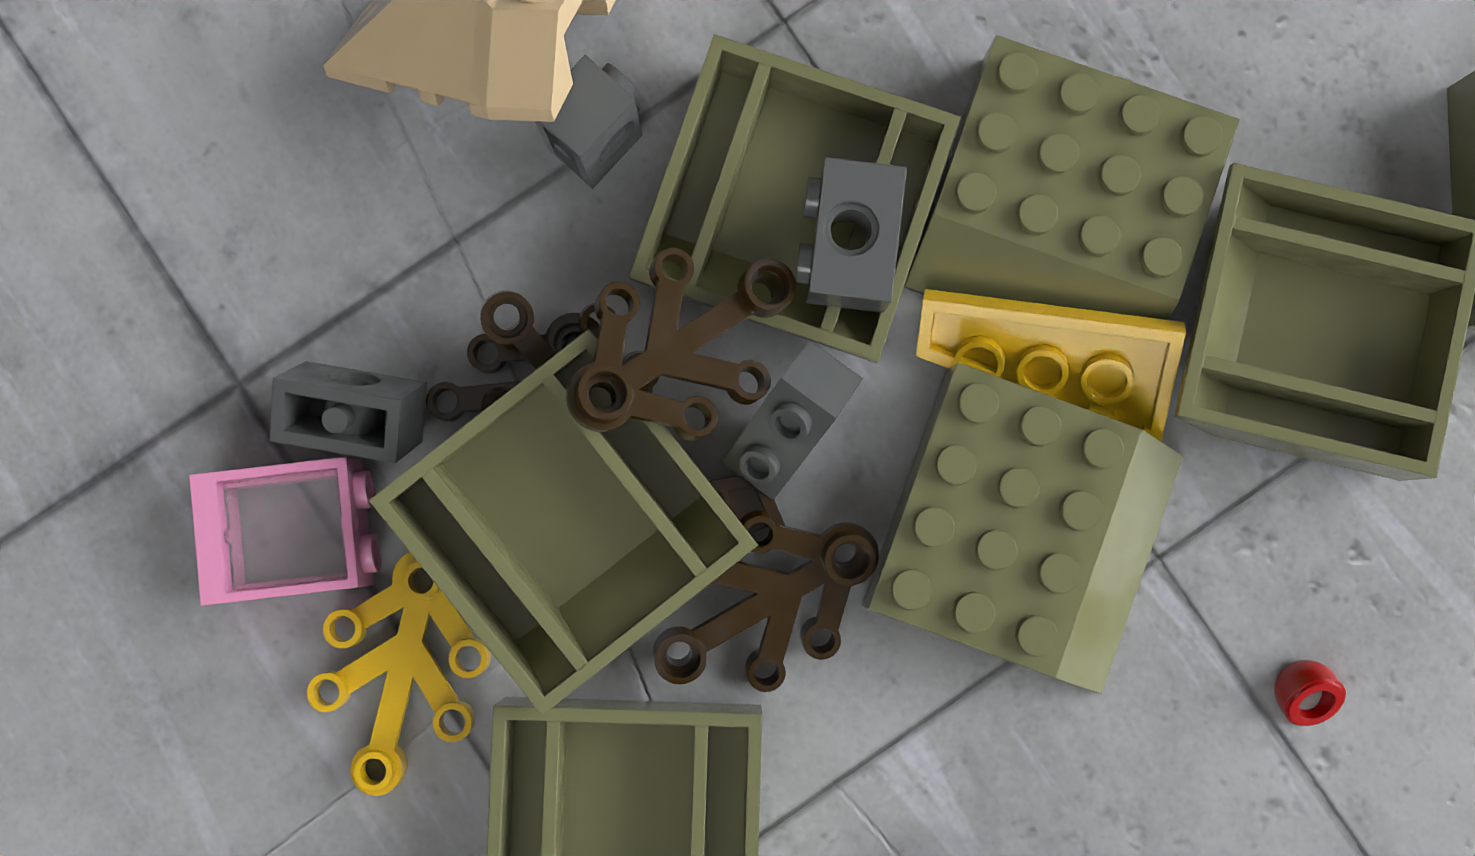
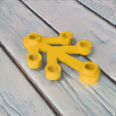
[307,552,491,796]

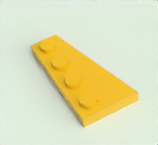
[916,289,1186,441]

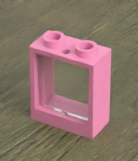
[189,457,381,606]

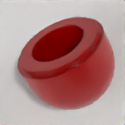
[1274,660,1346,726]

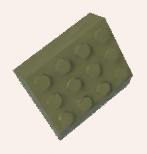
[629,34,961,363]
[904,35,1240,320]
[1174,162,1475,481]
[369,329,758,715]
[862,362,1183,694]
[487,697,763,856]

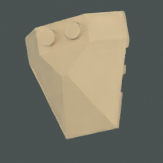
[323,0,616,122]

